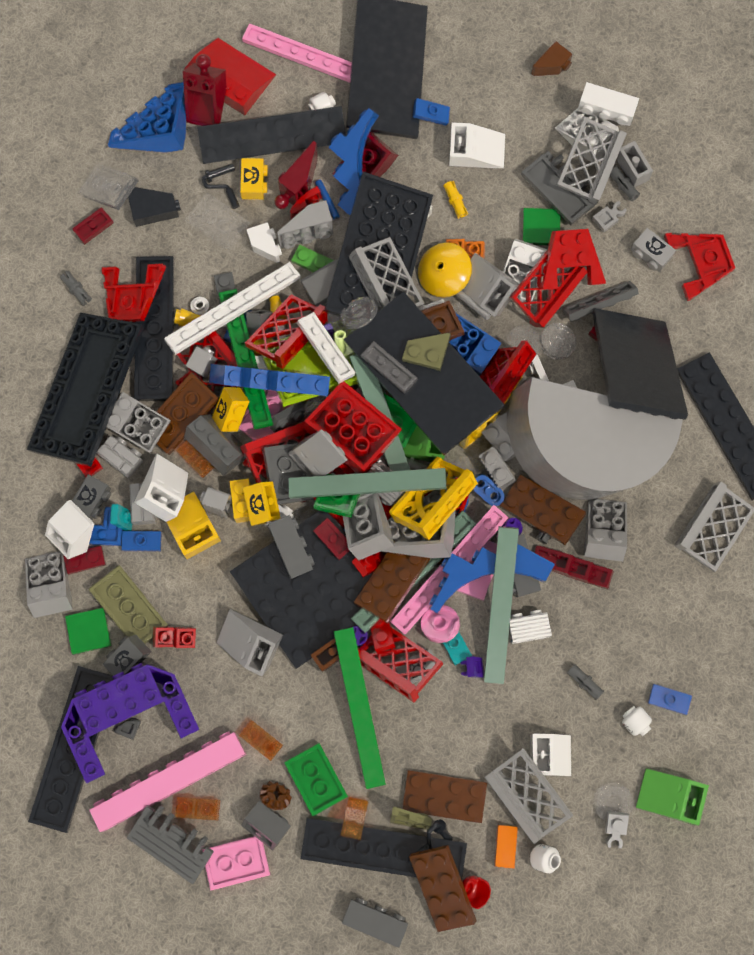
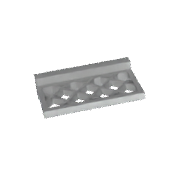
[556,117,627,204]
[349,237,424,312]
[674,482,754,572]
[485,748,573,844]

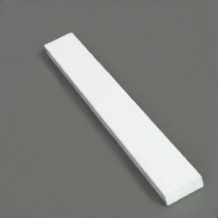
[164,262,300,355]

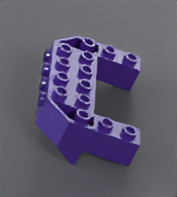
[61,663,199,784]

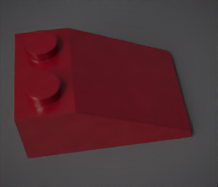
[332,132,399,177]

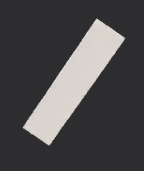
[297,312,356,384]

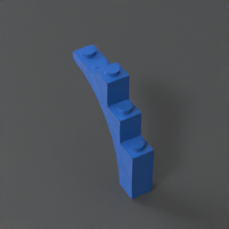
[329,108,379,215]
[209,364,330,396]
[429,544,555,614]

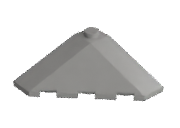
[383,489,456,558]

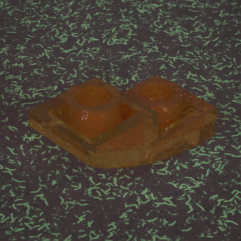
[176,440,215,478]
[239,720,283,761]
[175,797,220,821]
[341,797,369,840]

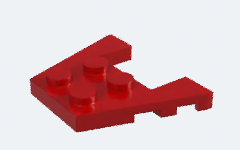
[539,229,606,289]
[664,233,735,301]
[102,264,166,322]

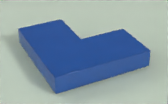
[89,507,123,546]

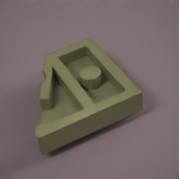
[402,333,451,371]
[390,807,432,830]

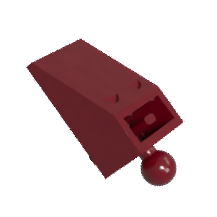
[183,54,227,126]
[274,141,318,209]

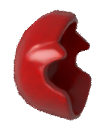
[462,876,491,909]

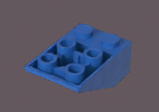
[449,313,501,376]

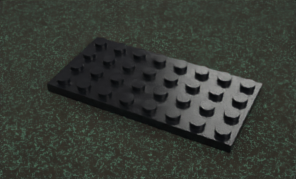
[324,172,433,324]

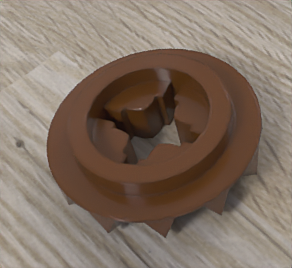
[260,781,292,810]

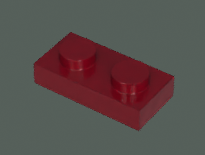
[72,207,114,245]
[313,518,350,560]
[63,546,106,575]

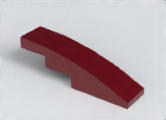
[534,545,614,590]

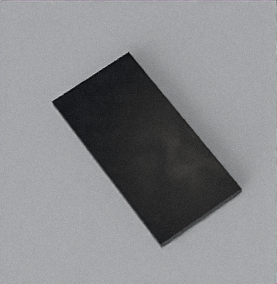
[346,0,428,139]
[344,292,504,456]
[592,308,688,420]
[27,312,144,467]

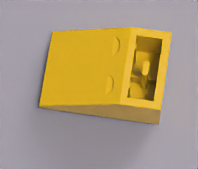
[167,492,221,559]

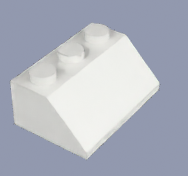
[578,82,639,126]

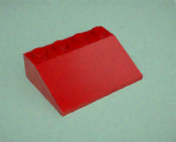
[184,38,276,116]
[304,381,402,474]

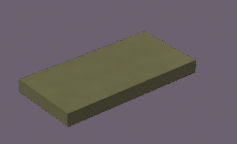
[88,565,168,644]

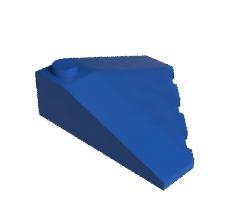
[108,82,186,152]

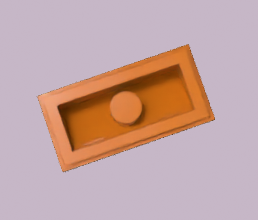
[494,825,518,868]

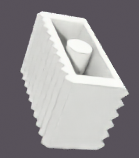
[509,610,552,644]

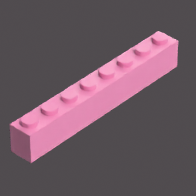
[89,731,246,832]

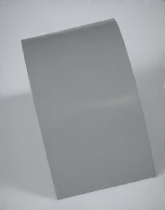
[507,377,683,500]

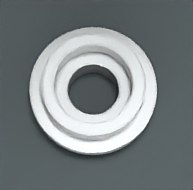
[191,297,209,315]

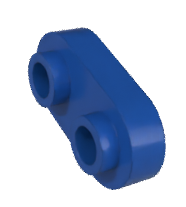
[473,474,504,506]

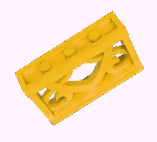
[389,456,478,540]

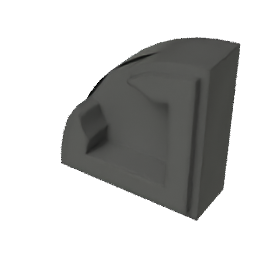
[114,720,141,740]

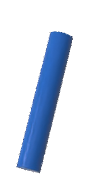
[315,180,340,220]

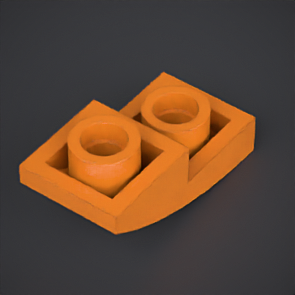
[446,239,485,259]

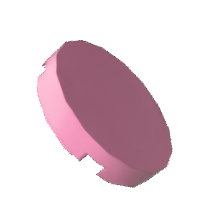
[420,605,460,643]

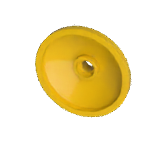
[418,243,472,298]

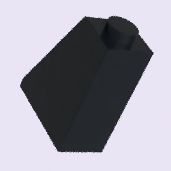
[126,186,181,227]

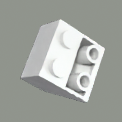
[45,500,94,559]
[530,734,571,776]

